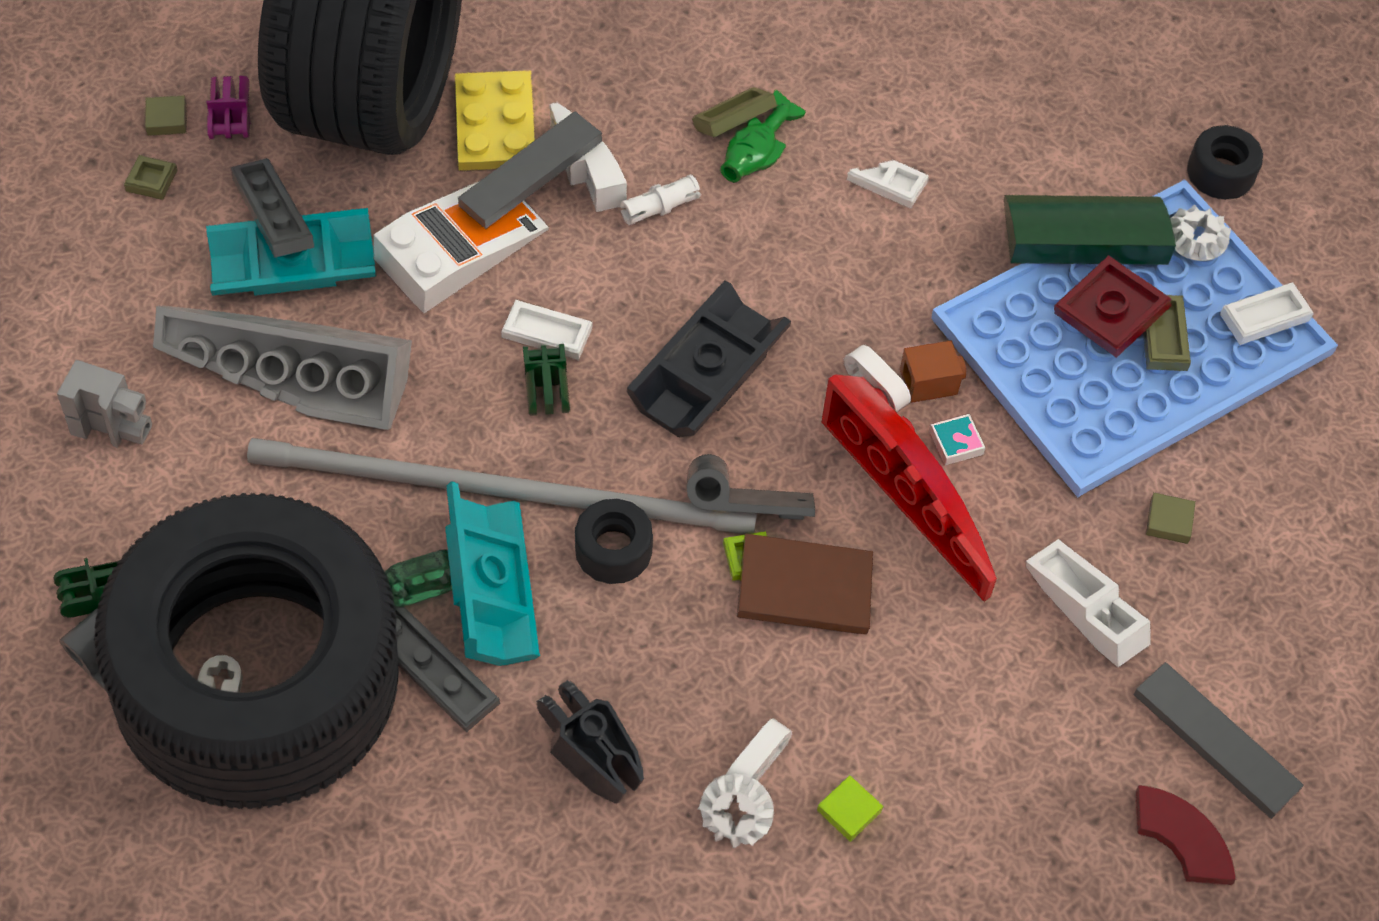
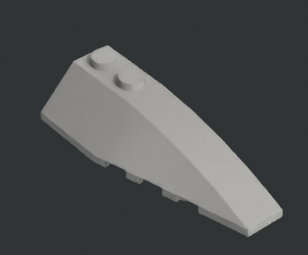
[153,305,412,430]

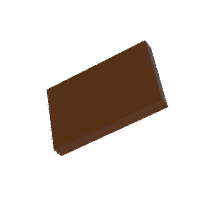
[737,533,873,635]

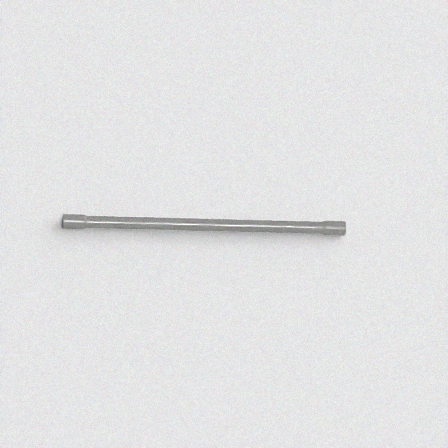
[247,438,757,534]

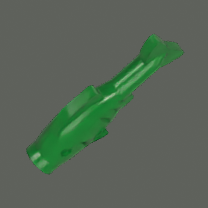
[720,90,806,183]

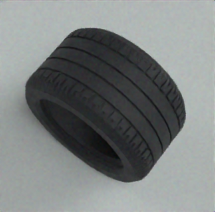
[258,0,462,155]
[94,493,399,809]

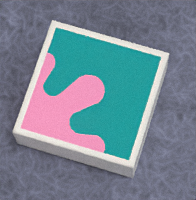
[929,414,985,465]

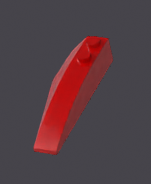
[821,374,997,602]

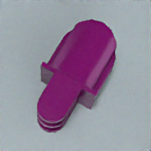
[206,75,251,139]

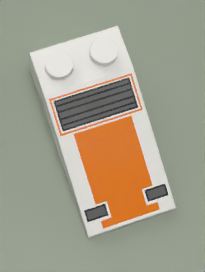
[374,182,549,313]

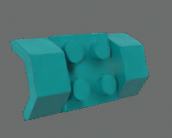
[206,208,376,296]
[445,481,540,666]

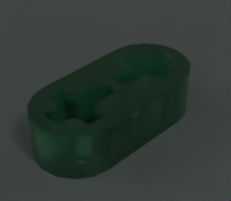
[385,549,452,607]

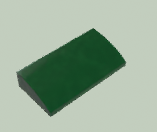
[1003,195,1176,265]

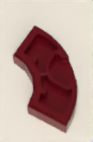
[1136,785,1236,885]

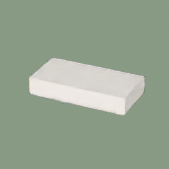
[1220,282,1314,345]
[501,300,592,360]

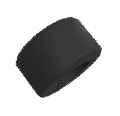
[1187,125,1263,200]
[575,498,653,584]

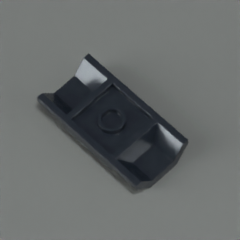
[627,280,791,437]

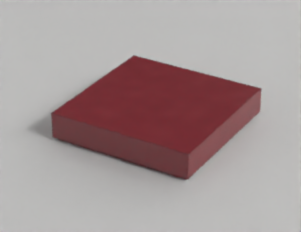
[1054,255,1172,358]

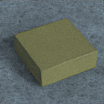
[145,95,187,136]
[124,155,178,200]
[1146,492,1196,544]

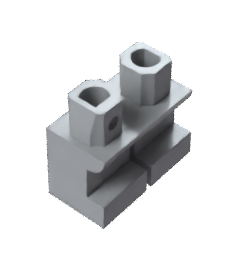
[57,360,152,448]

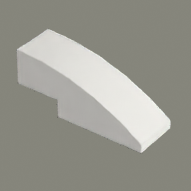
[550,103,627,212]
[1026,539,1150,667]

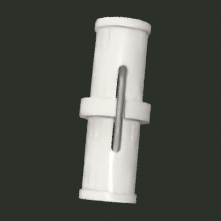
[620,175,701,225]

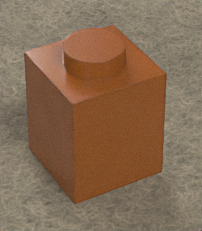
[900,340,966,403]

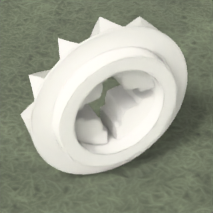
[1170,204,1231,261]
[698,774,774,848]

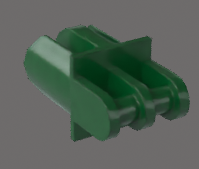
[523,343,570,416]
[53,558,118,618]

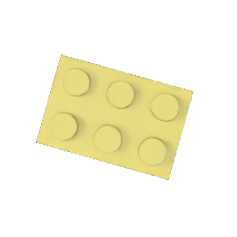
[455,71,535,171]

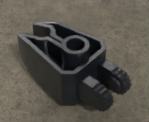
[536,680,644,804]

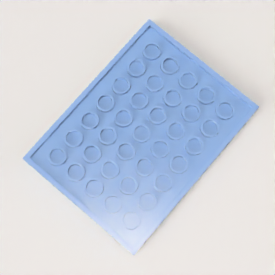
[931,180,1338,498]

